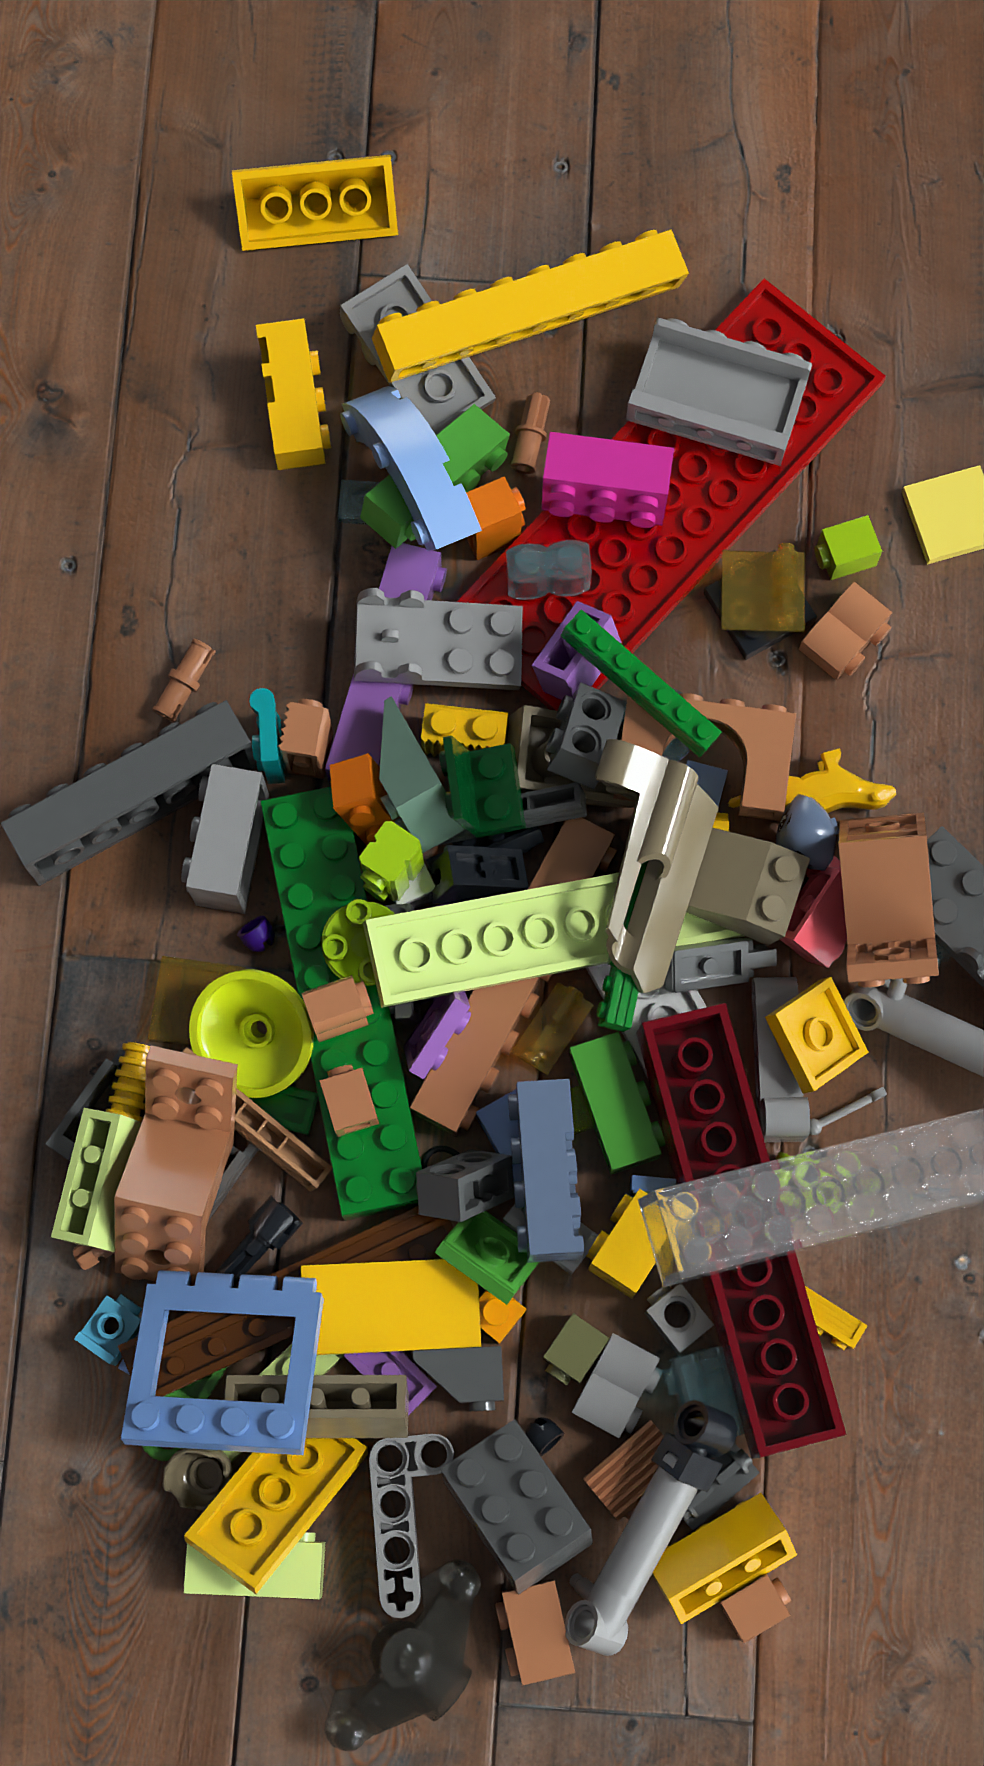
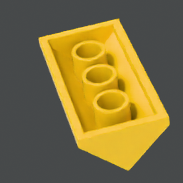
[232,155,398,251]

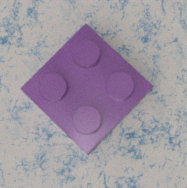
[403,991,471,1079]

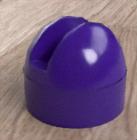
[237,916,275,952]

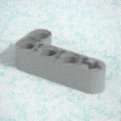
[752,977,810,1143]
[369,1434,455,1618]

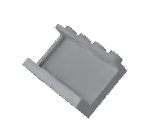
[626,318,812,466]

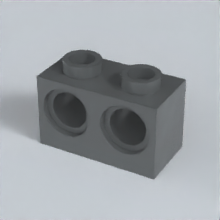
[546,682,627,789]
[416,1149,514,1222]

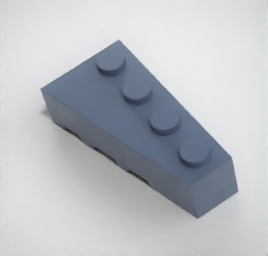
[508,1079,584,1263]

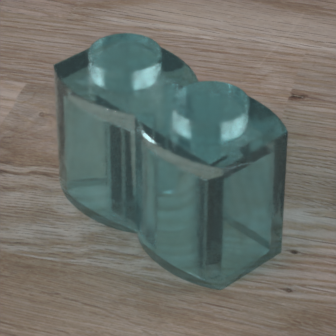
[506,540,592,600]

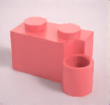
[780,856,847,968]

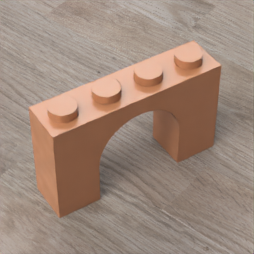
[613,693,796,821]

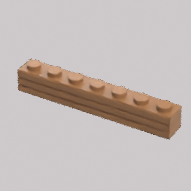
[182,1047,332,1192]

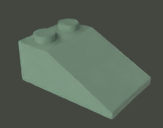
[379,696,465,853]

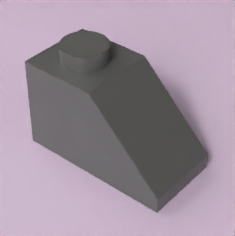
[413,1346,504,1412]

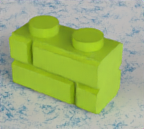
[359,821,424,902]

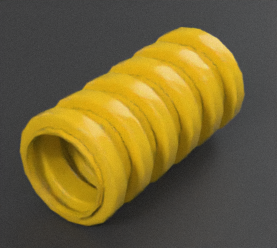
[106,1042,150,1122]

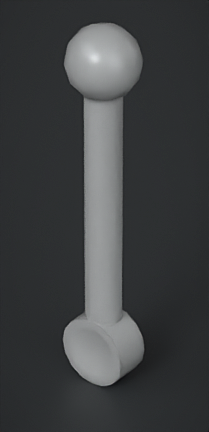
[809,1087,887,1135]

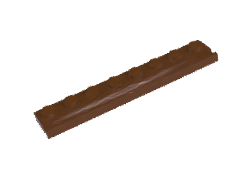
[118,1206,454,1397]

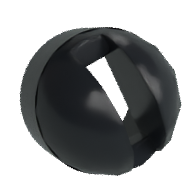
[526,1417,564,1456]

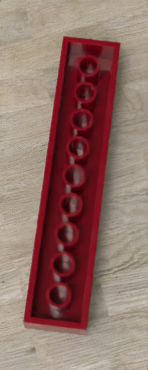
[636,1003,847,1459]

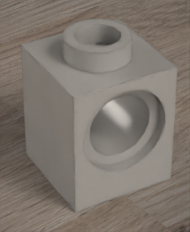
[644,1283,714,1354]

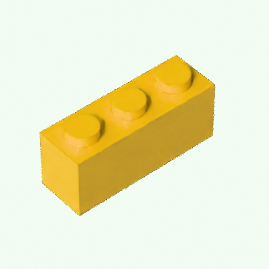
[652,1493,797,1624]

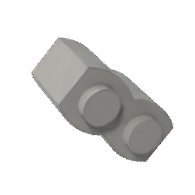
[572,1333,663,1438]

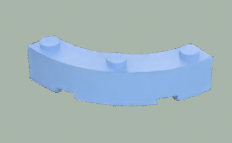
[340,386,482,551]

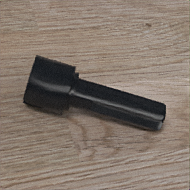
[215,1195,303,1286]

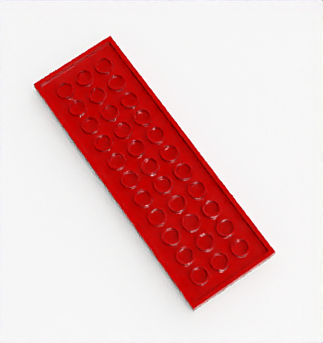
[457,278,886,711]

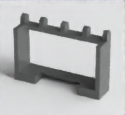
[46,1048,259,1222]

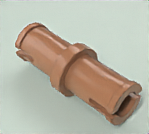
[152,639,216,723]

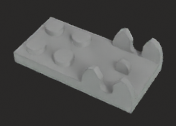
[340,264,496,435]
[354,588,523,690]

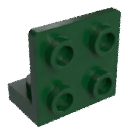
[439,736,526,838]

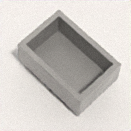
[181,764,269,914]

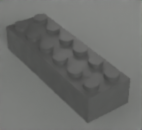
[1,700,257,886]

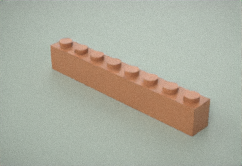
[410,817,618,1137]

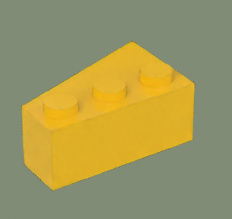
[256,318,331,470]

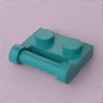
[249,688,285,784]

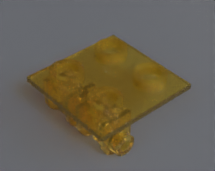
[721,543,805,632]

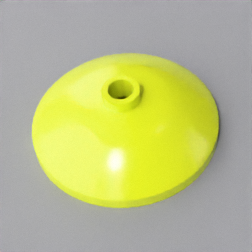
[189,969,314,1098]

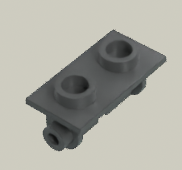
[682,1442,760,1531]

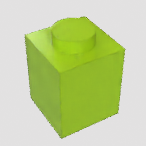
[814,515,882,580]

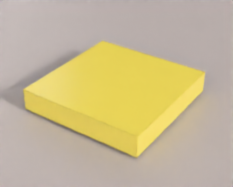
[902,465,984,565]

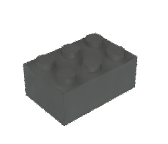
[440,1419,593,1595]

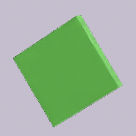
[435,1211,540,1305]

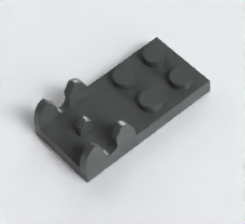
[927,826,984,988]

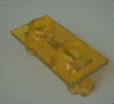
[512,982,594,1075]

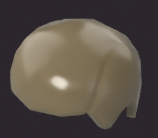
[162,1448,234,1511]

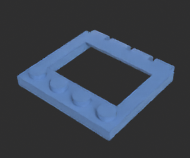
[121,1270,324,1455]

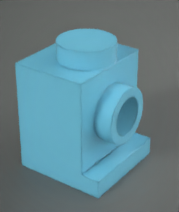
[74,1294,142,1366]

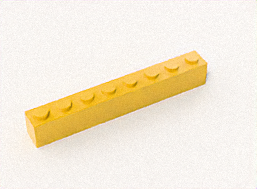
[371,229,689,383]

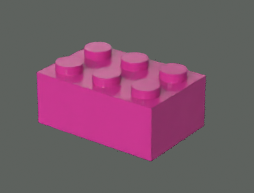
[542,432,674,528]

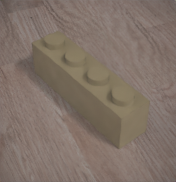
[225,1375,409,1438]

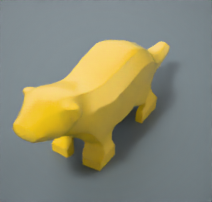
[728,748,896,813]

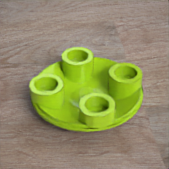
[321,899,395,986]

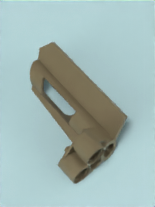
[595,739,719,993]

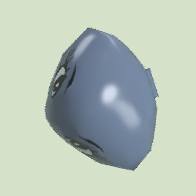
[776,794,839,871]

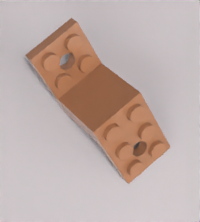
[838,813,939,987]
[114,1045,238,1286]

